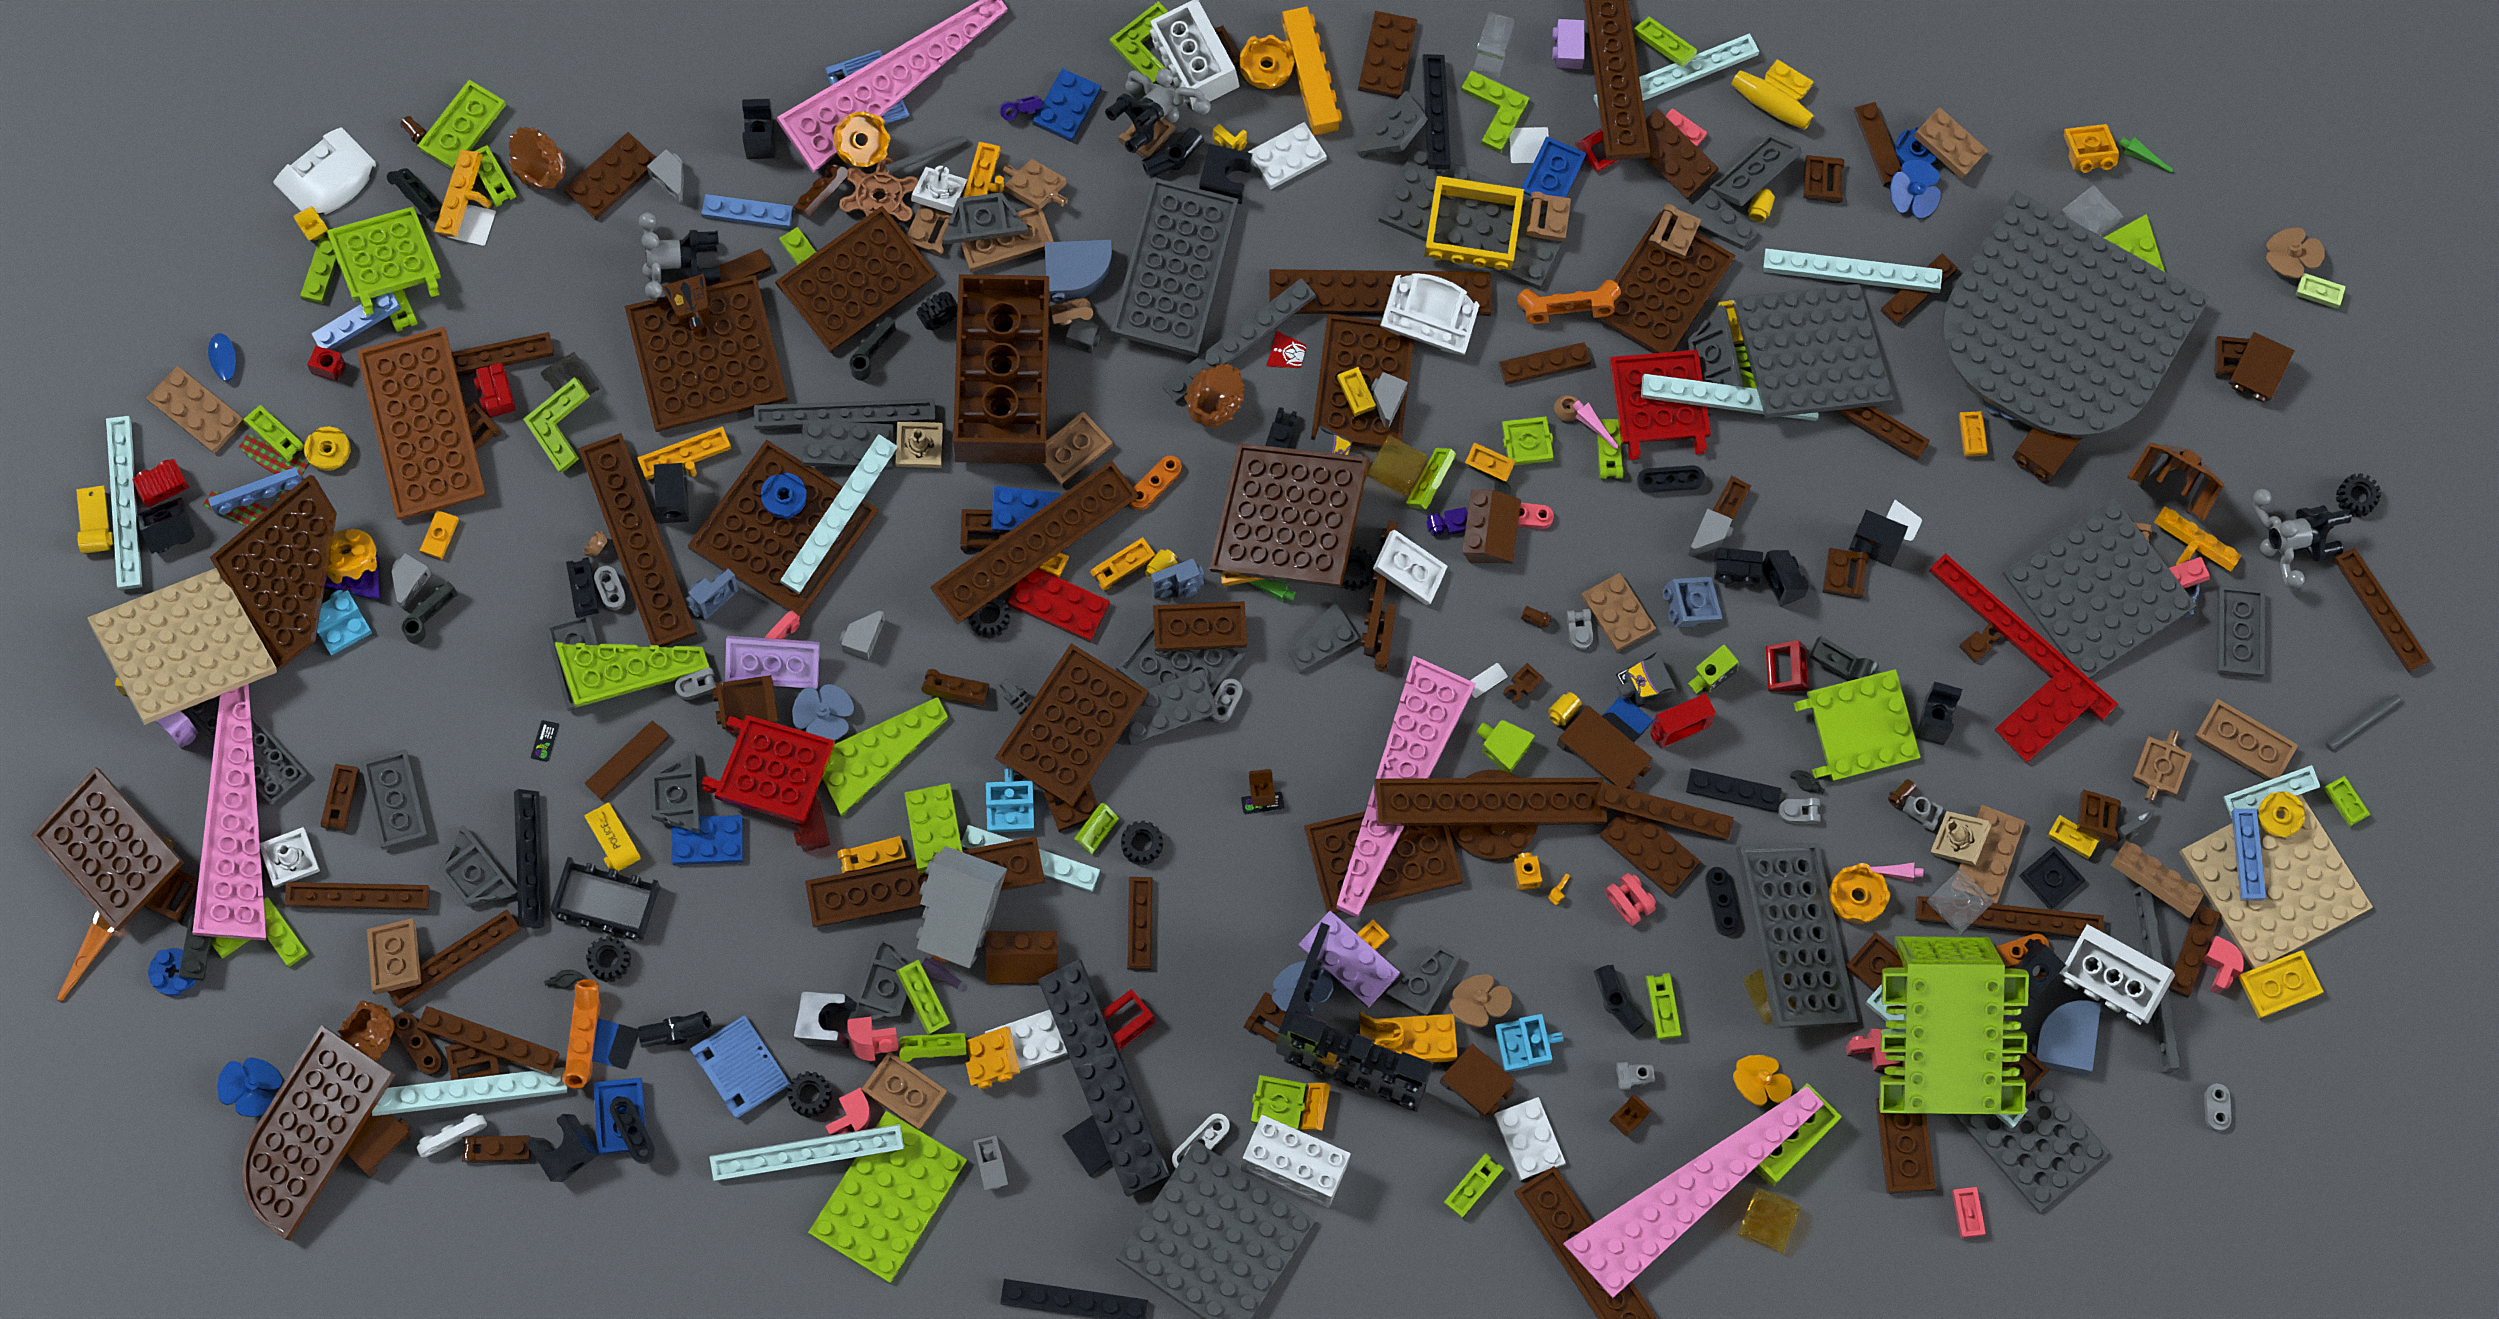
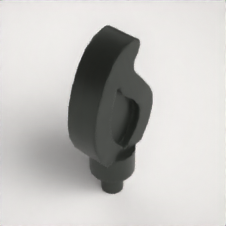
[1494,477,1511,495]
[1790,770,1825,794]
[544,970,584,989]

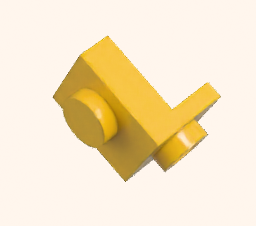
[1212,124,1247,151]
[293,206,328,241]

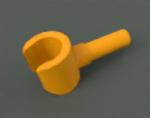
[1548,874,1570,905]

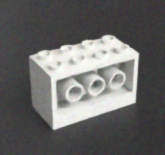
[1149,0,1240,110]
[2059,924,2175,1025]
[1241,1115,1350,1208]

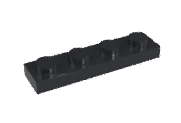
[1686,768,1782,812]

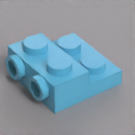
[317,590,372,655]

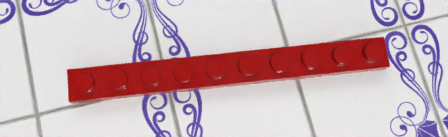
[1929,553,2118,722]

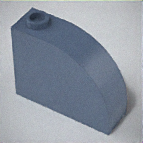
[1045,240,1112,302]
[2029,1001,2101,1076]

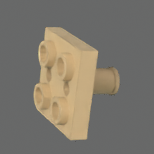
[896,422,943,468]
[1931,811,1991,865]

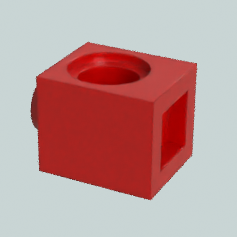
[307,345,346,382]

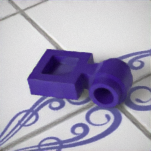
[999,95,1042,120]
[1426,507,1468,536]

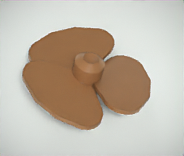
[2266,227,2325,278]
[1449,974,1512,1027]

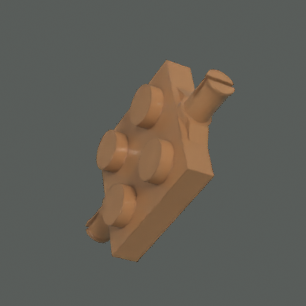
[1003,159,1068,211]
[2132,730,2192,803]

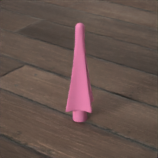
[1573,400,1618,449]
[1870,862,1924,882]

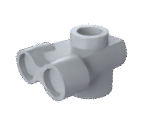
[1903,796,1943,831]
[1616,1062,1655,1091]

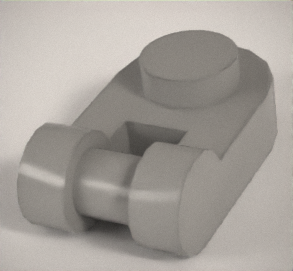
[1566,609,1593,651]
[675,668,717,700]
[1778,798,1821,824]

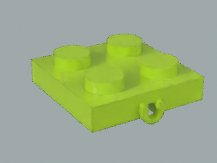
[1502,416,1554,465]
[1251,1075,1306,1130]

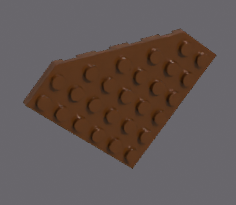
[210,475,337,669]

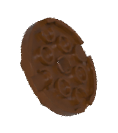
[1448,770,1538,861]

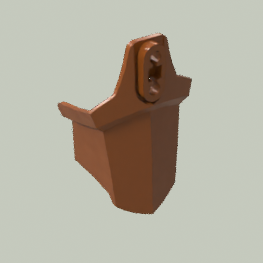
[2127,443,2224,520]

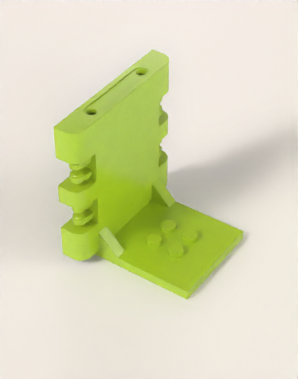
[1879,936,2029,1114]

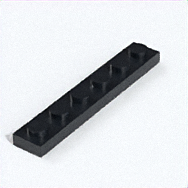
[1422,54,1451,170]
[514,789,544,929]
[1000,1279,1148,1319]

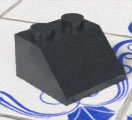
[138,498,195,554]
[1762,550,1809,607]

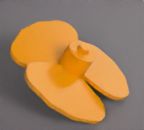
[1733,1055,1793,1106]

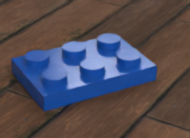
[1033,68,1101,142]
[1521,136,1586,198]
[991,486,1061,533]
[672,815,743,865]
[593,1078,647,1155]

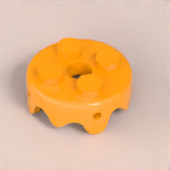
[1240,35,1294,90]
[833,111,890,167]
[327,529,377,584]
[1829,863,1890,924]

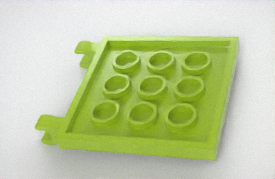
[327,206,441,316]
[1793,669,1920,781]

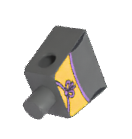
[1312,425,1362,457]
[1617,652,1676,705]

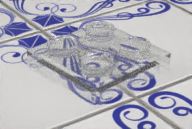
[2060,185,2123,236]
[1926,869,1994,934]

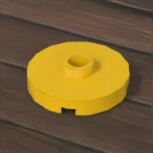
[304,426,351,471]
[2257,791,2305,838]

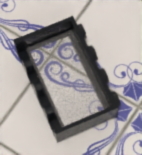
[550,857,660,940]

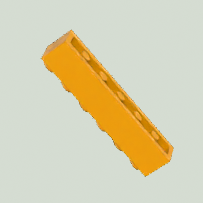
[1281,6,1342,136]

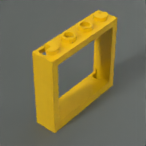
[1424,176,1524,270]

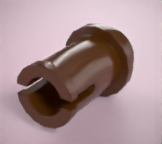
[400,116,426,144]
[1521,605,1552,629]
[1888,779,1917,808]

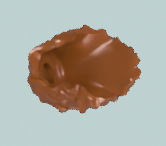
[508,127,566,190]
[1184,363,1245,428]
[337,1000,395,1062]

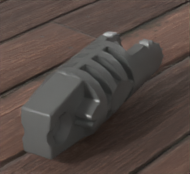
[999,678,1033,717]

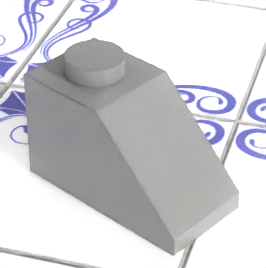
[647,149,684,204]
[1371,372,1408,429]
[1688,509,1734,557]
[391,553,431,611]
[839,611,885,660]
[973,1136,1008,1190]

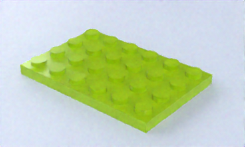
[808,1111,968,1284]

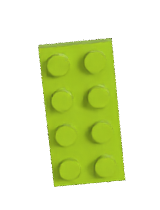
[417,80,506,171]
[904,783,963,874]

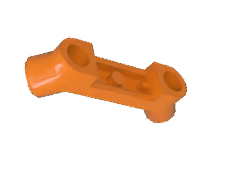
[1517,280,1621,324]
[563,979,601,1089]

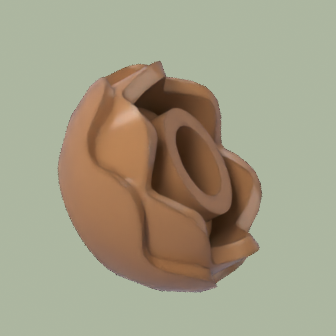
[1554,395,1579,421]
[583,531,607,557]

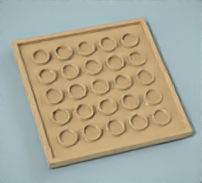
[87,568,277,725]
[2179,794,2373,970]

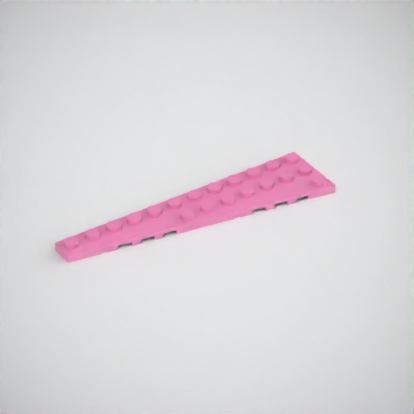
[777,0,1008,173]
[1336,656,1476,918]
[193,684,266,941]
[1563,1086,1824,1299]

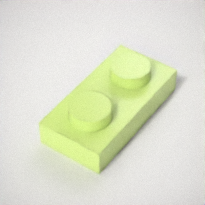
[2295,273,2346,309]

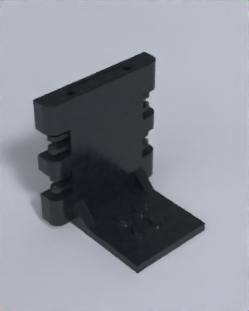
[1276,922,1433,1112]

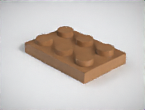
[1913,107,1988,179]
[1041,411,1113,487]
[1581,573,1656,653]
[367,918,421,995]
[861,1052,948,1131]

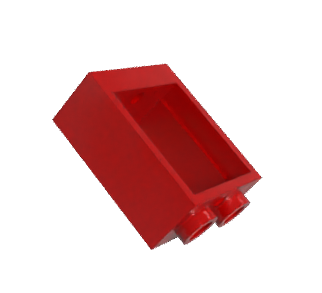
[1650,693,1716,748]

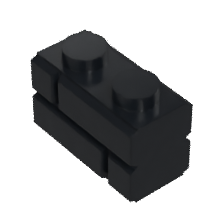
[1713,548,1763,586]

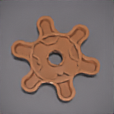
[839,157,918,222]

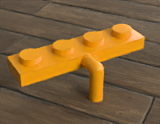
[963,142,1004,197]
[434,150,492,238]
[637,426,731,480]
[2154,506,2242,572]

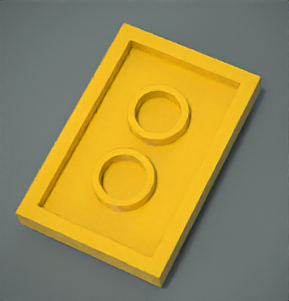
[2238,950,2324,1019]

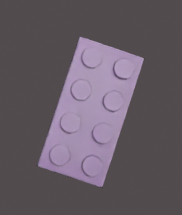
[725,636,820,689]
[1298,911,1400,1008]

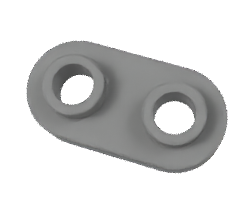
[594,566,626,610]
[1210,679,1242,723]
[2204,1083,2231,1132]

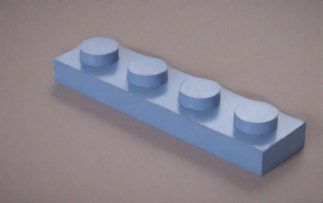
[702,194,793,230]
[312,292,401,350]
[208,467,302,514]
[2231,809,2266,901]

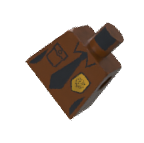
[662,274,710,331]

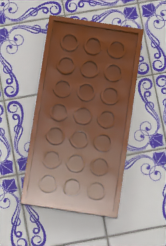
[357,327,486,520]

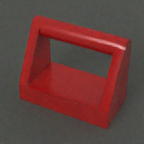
[1575,128,1620,173]
[1765,640,1809,691]
[1103,989,1155,1051]

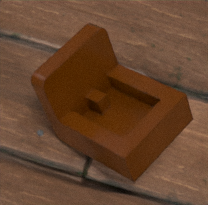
[1249,769,1276,807]
[1609,1094,1651,1137]

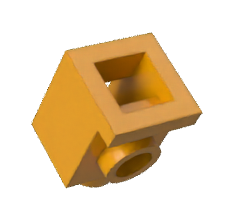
[1513,853,1542,891]

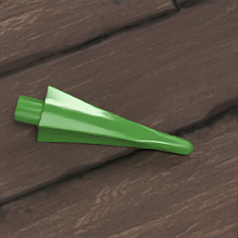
[2119,137,2173,173]
[1248,579,1296,603]

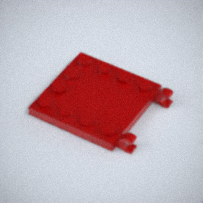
[1609,350,1711,460]
[701,715,835,825]

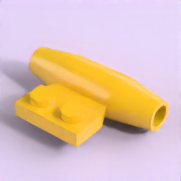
[1731,59,1814,130]

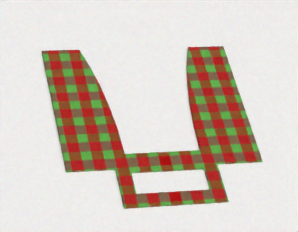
[202,433,309,527]

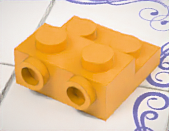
[2063,124,2119,173]
[966,1026,1020,1089]

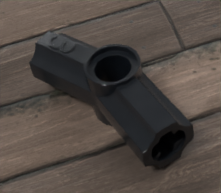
[1141,127,1204,178]
[1594,965,1647,1034]
[638,1011,712,1048]

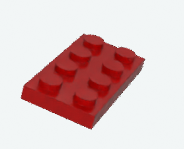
[1008,569,1110,642]
[1994,668,2095,763]

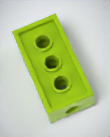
[1753,1083,1842,1187]

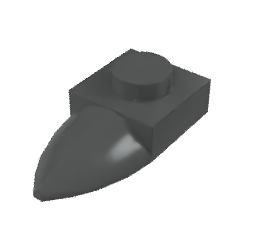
[2116,808,2155,842]

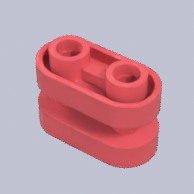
[1604,873,1656,926]

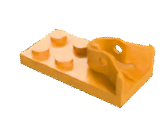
[1359,1012,1457,1062]

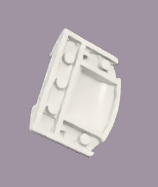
[273,127,376,215]
[1380,274,1479,355]

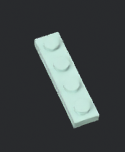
[2223,765,2320,819]

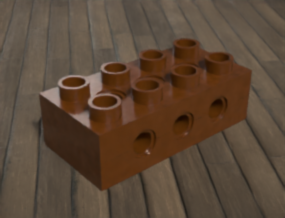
[953,274,1050,464]

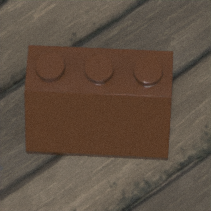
[1462,490,1521,564]
[986,931,1057,984]

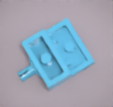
[986,769,1034,832]
[1494,1014,1563,1072]

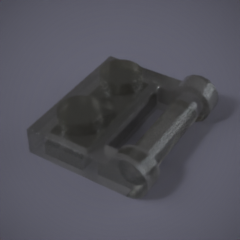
[540,352,599,395]

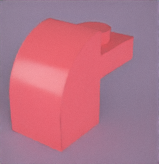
[2203,936,2244,994]
[847,1017,899,1061]
[1846,1029,1901,1071]
[826,1088,871,1136]

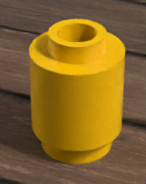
[1748,188,1775,222]
[1145,549,1178,579]
[1548,692,1582,726]

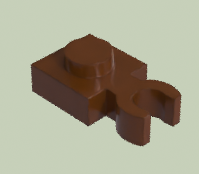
[1959,624,2001,663]
[1503,663,1544,704]

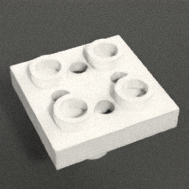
[911,166,968,214]
[259,827,320,888]

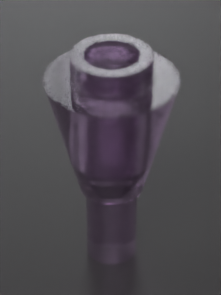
[921,957,962,989]

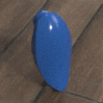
[208,333,236,382]

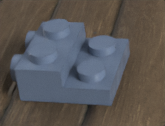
[1151,558,1204,598]
[686,569,739,620]
[1663,577,1723,628]

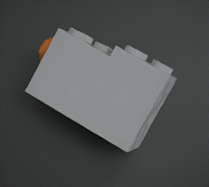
[916,846,1007,968]

